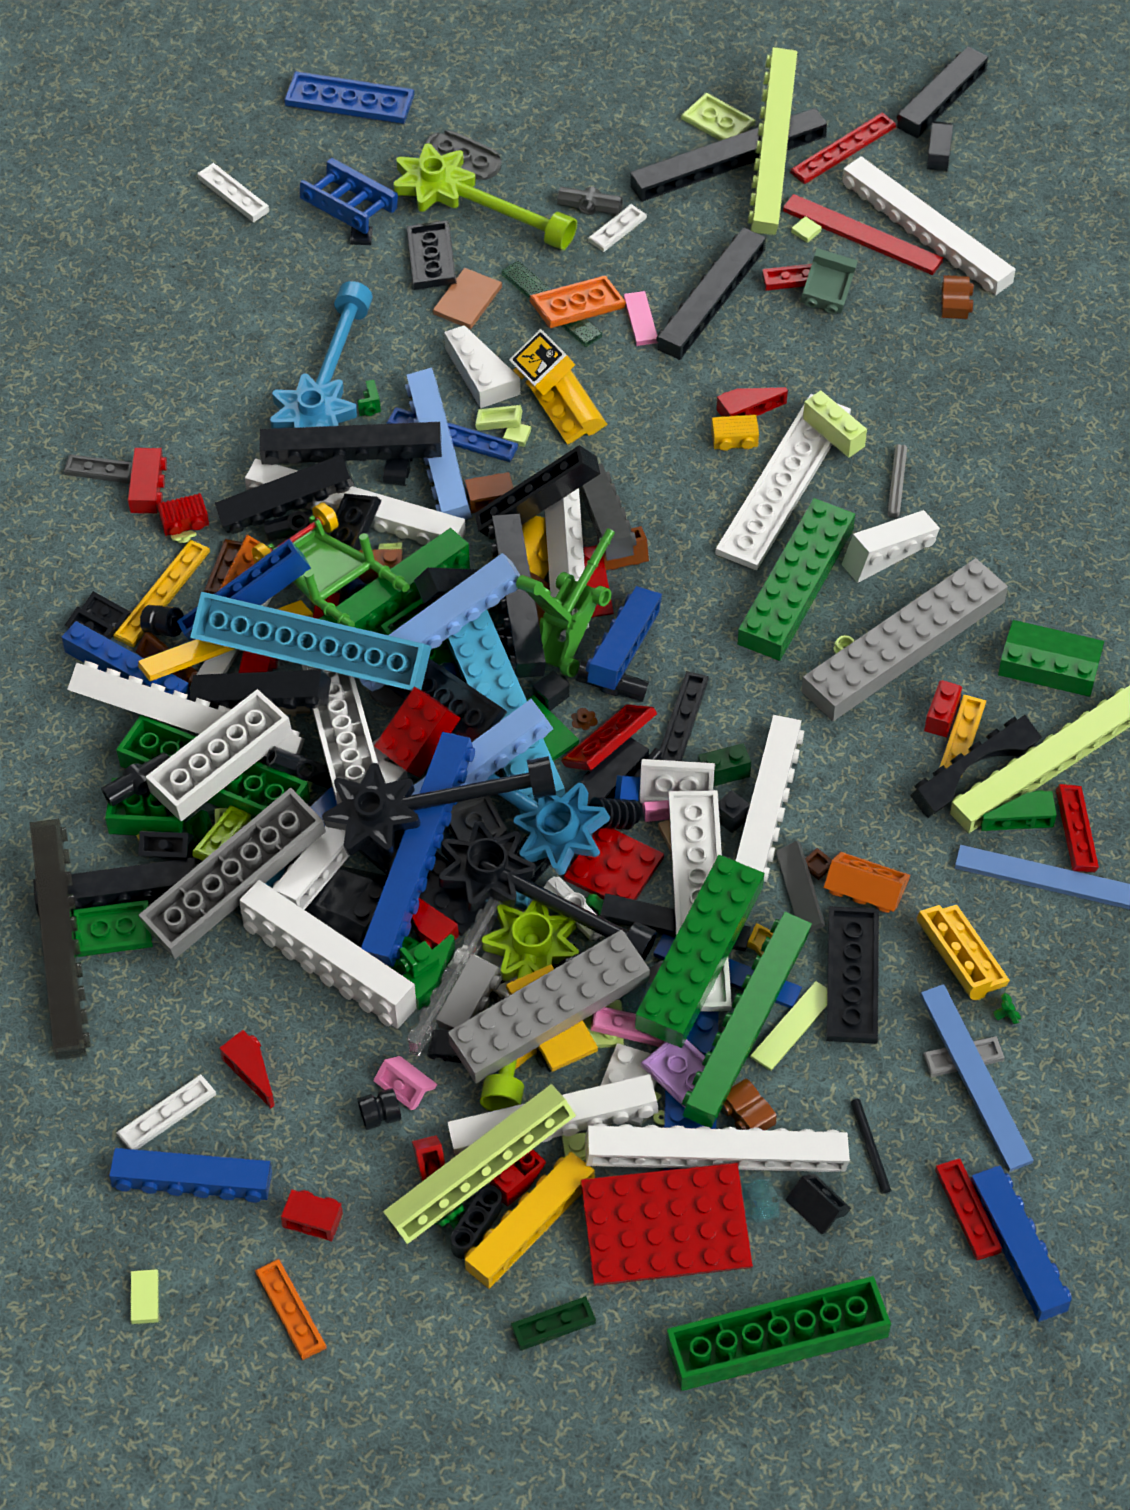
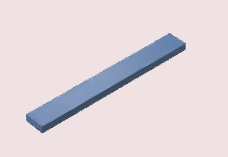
[955,845,1130,909]
[920,984,1033,1172]

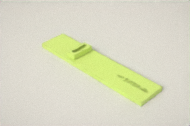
[750,981,827,1071]

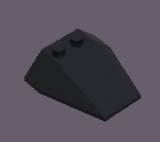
[305,866,388,948]

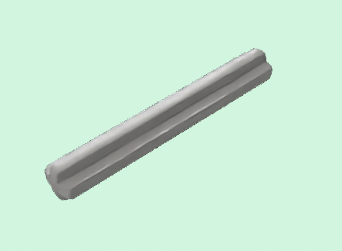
[887,444,907,518]

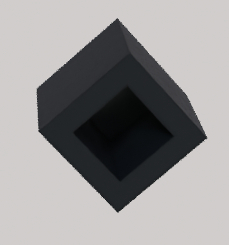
[532,670,570,711]
[718,790,750,833]

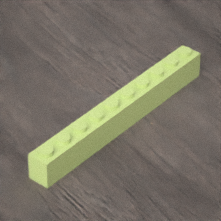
[748,47,797,235]
[950,686,1130,833]

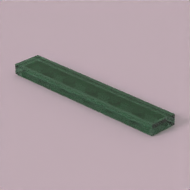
[502,260,602,347]

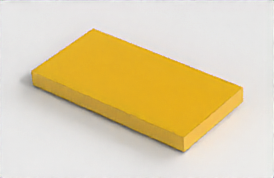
[506,964,598,1072]

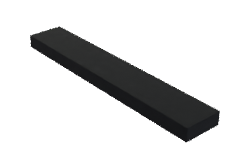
[658,671,709,761]
[600,893,751,951]

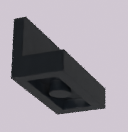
[786,1173,851,1234]

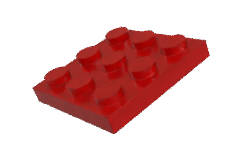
[564,827,664,900]

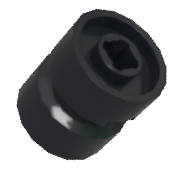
[140,605,184,637]
[357,1088,402,1130]

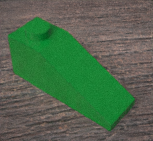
[981,790,1057,831]
[403,934,455,1010]

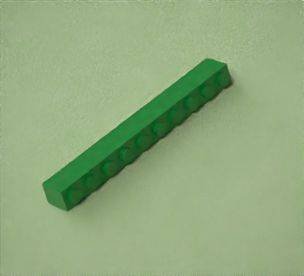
[682,912,812,1128]

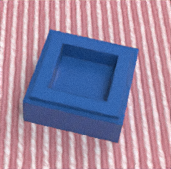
[614,775,641,801]

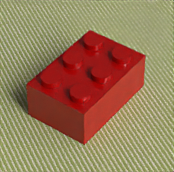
[374,687,461,778]

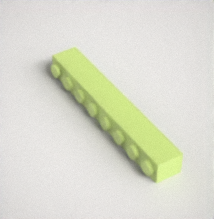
[383,1084,576,1244]

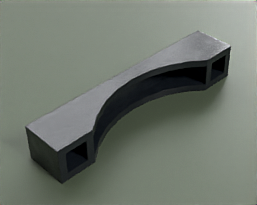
[910,715,1042,818]

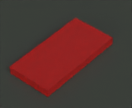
[561,704,657,770]

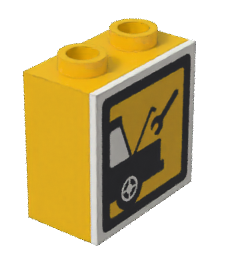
[509,329,575,396]

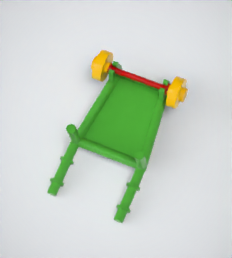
[252,502,410,627]

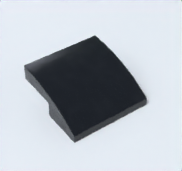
[65,591,131,639]

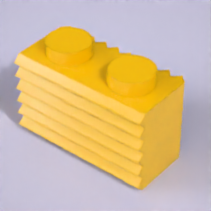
[711,415,759,451]

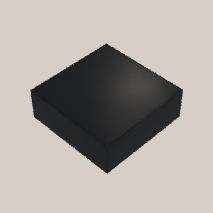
[350,226,373,245]

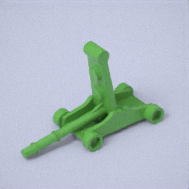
[516,528,615,677]

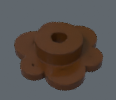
[571,708,598,730]

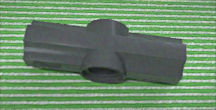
[557,187,623,215]

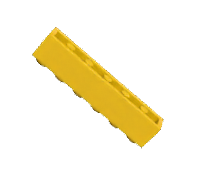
[465,1152,595,1289]

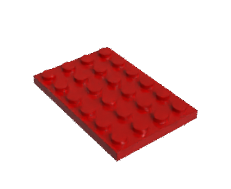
[581,1163,753,1286]

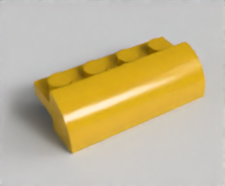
[526,370,608,444]
[522,516,549,579]
[917,904,1010,1000]

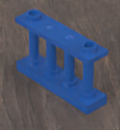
[300,158,398,234]

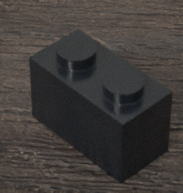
[138,831,194,859]

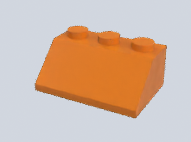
[824,852,910,913]

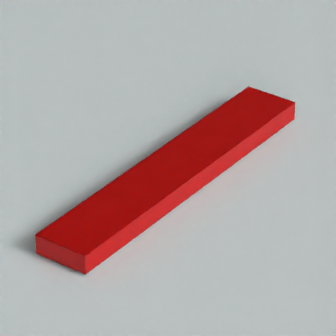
[790,113,896,184]

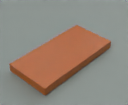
[530,276,626,328]

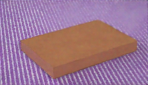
[433,268,502,329]

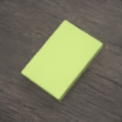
[681,93,755,141]

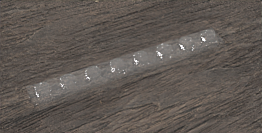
[407,897,502,1057]

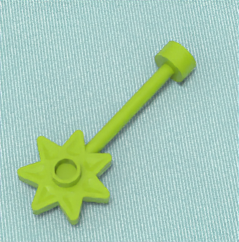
[393,143,577,251]
[480,900,579,1112]

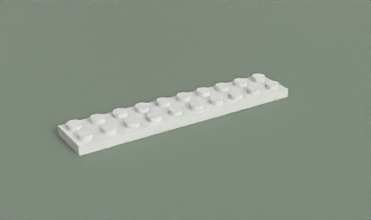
[715,394,851,571]
[668,790,732,1012]

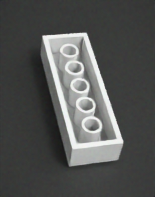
[146,689,292,821]

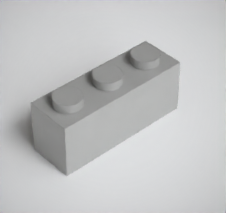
[436,955,502,1030]

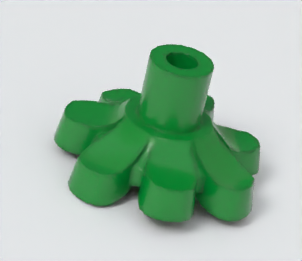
[994,992,1021,1024]
[435,1203,464,1229]

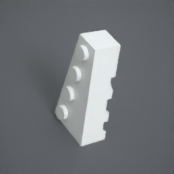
[444,325,521,408]
[842,510,940,583]

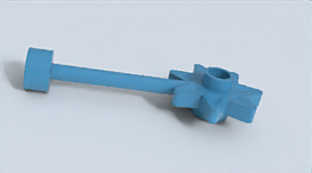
[270,281,373,429]
[451,732,610,875]

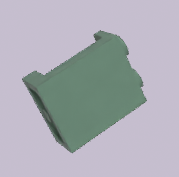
[800,248,858,314]

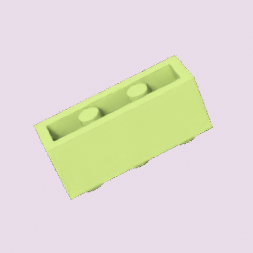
[803,391,867,458]

